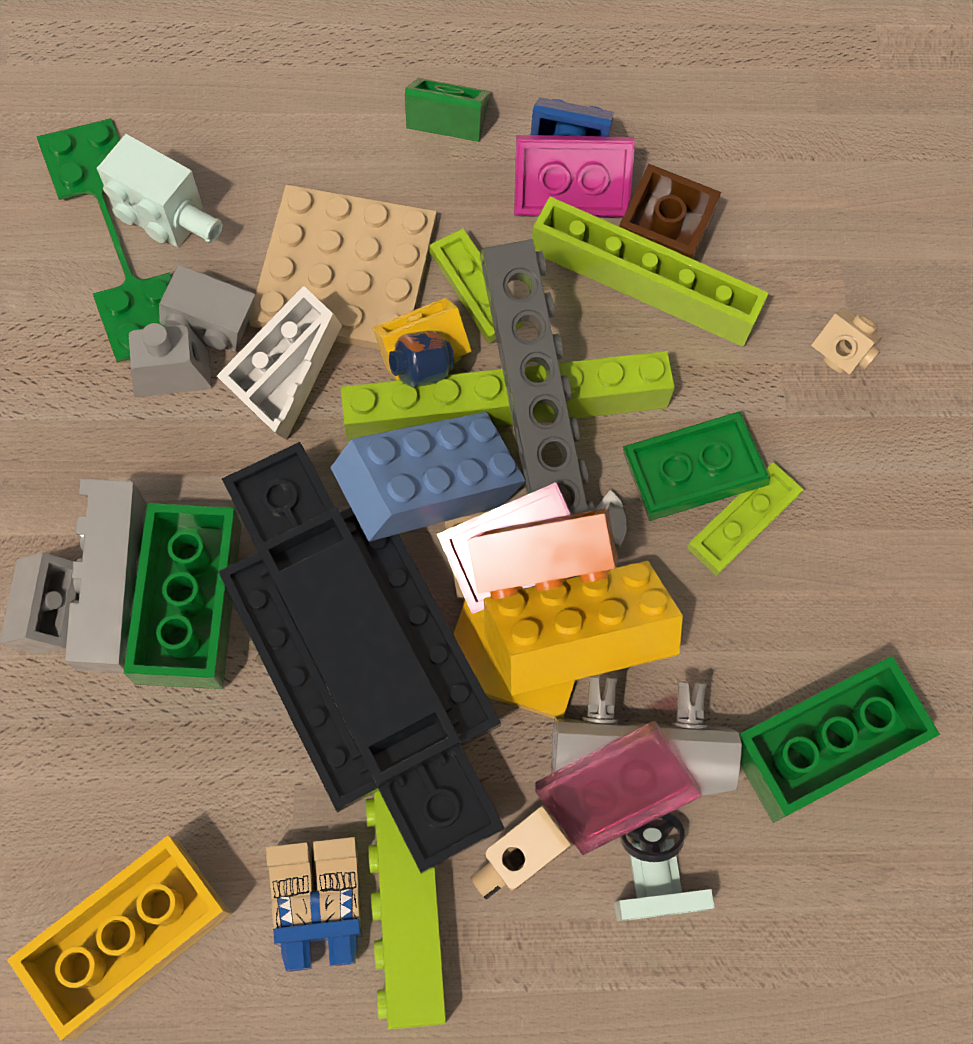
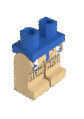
[265,837,363,972]

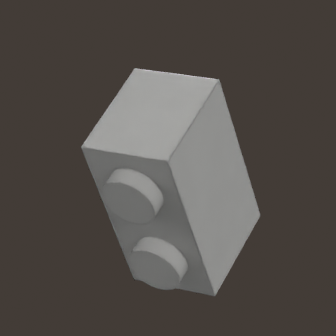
[159,264,255,353]
[0,552,76,654]

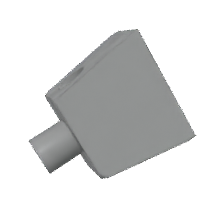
[129,323,212,398]

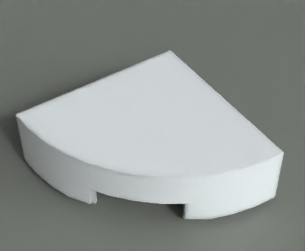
[595,490,627,549]

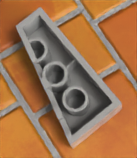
[65,479,147,674]

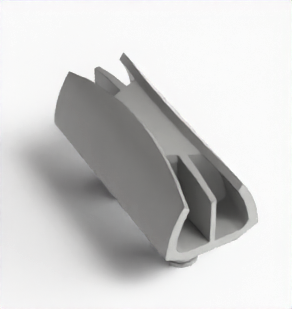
[551,676,742,797]

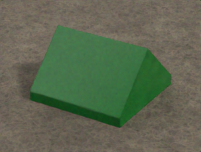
[405,78,491,142]

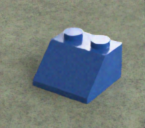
[530,97,614,137]

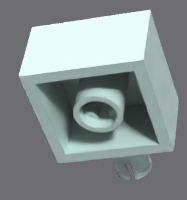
[97,134,223,249]

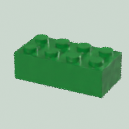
[123,503,242,690]
[739,656,940,823]

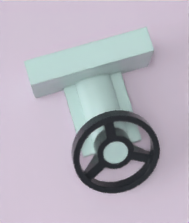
[614,808,715,922]

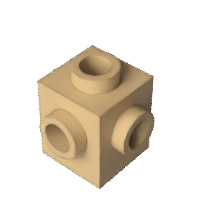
[811,308,883,375]

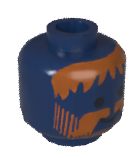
[389,330,454,388]

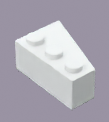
[217,286,342,440]

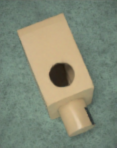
[470,806,575,900]

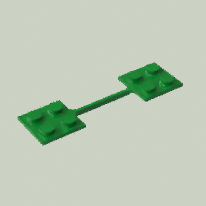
[36,118,172,363]

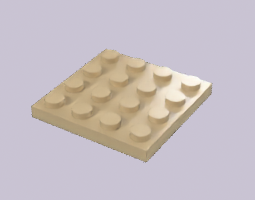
[248,185,437,350]

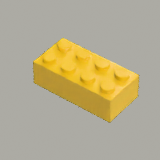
[483,561,683,695]
[7,835,232,1041]

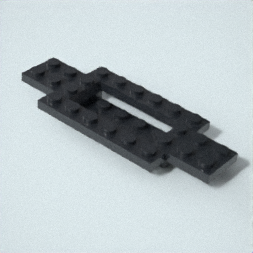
[218,442,505,874]

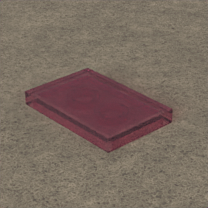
[535,721,702,855]

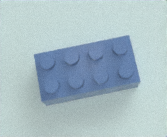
[330,412,526,541]

